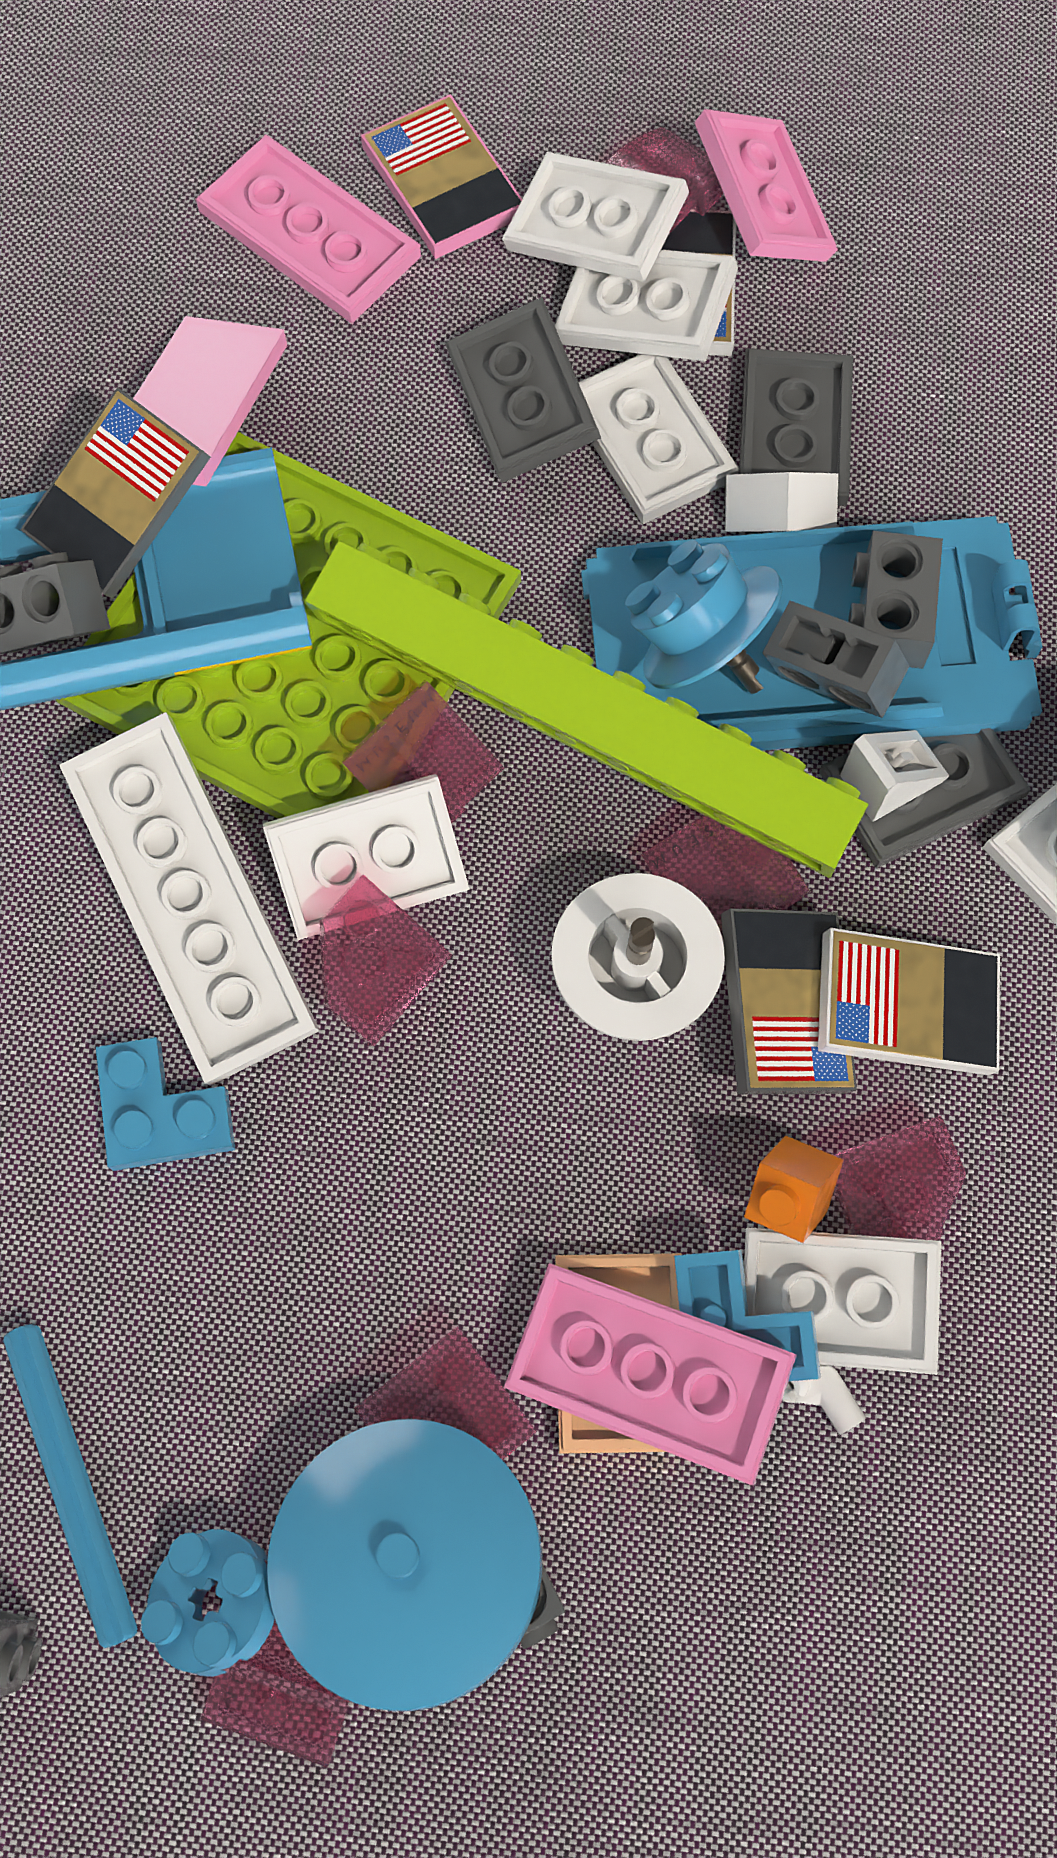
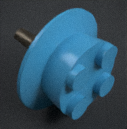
[625,540,783,694]

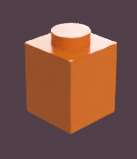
[744,1135,843,1243]

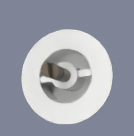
[551,873,725,1041]

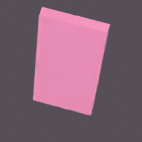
[196,134,421,324]
[133,316,287,487]
[504,1263,797,1485]

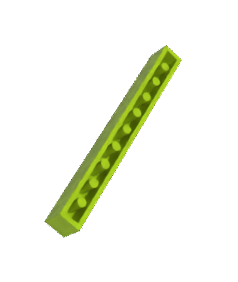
[305,541,869,878]

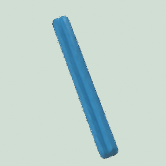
[3,1324,137,1648]

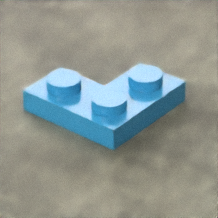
[96,1037,235,1171]
[674,1250,821,1381]

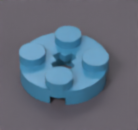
[141,1529,275,1677]

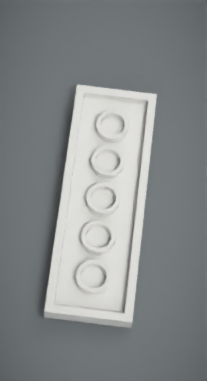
[59,712,320,1086]

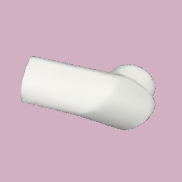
[782,1365,866,1435]

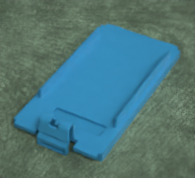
[581,516,1043,751]

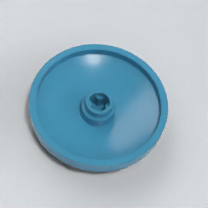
[267,1419,542,1711]

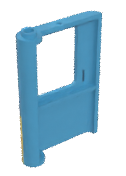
[0,447,313,711]

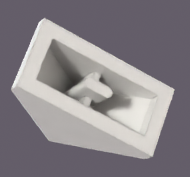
[725,472,838,532]
[840,730,949,822]

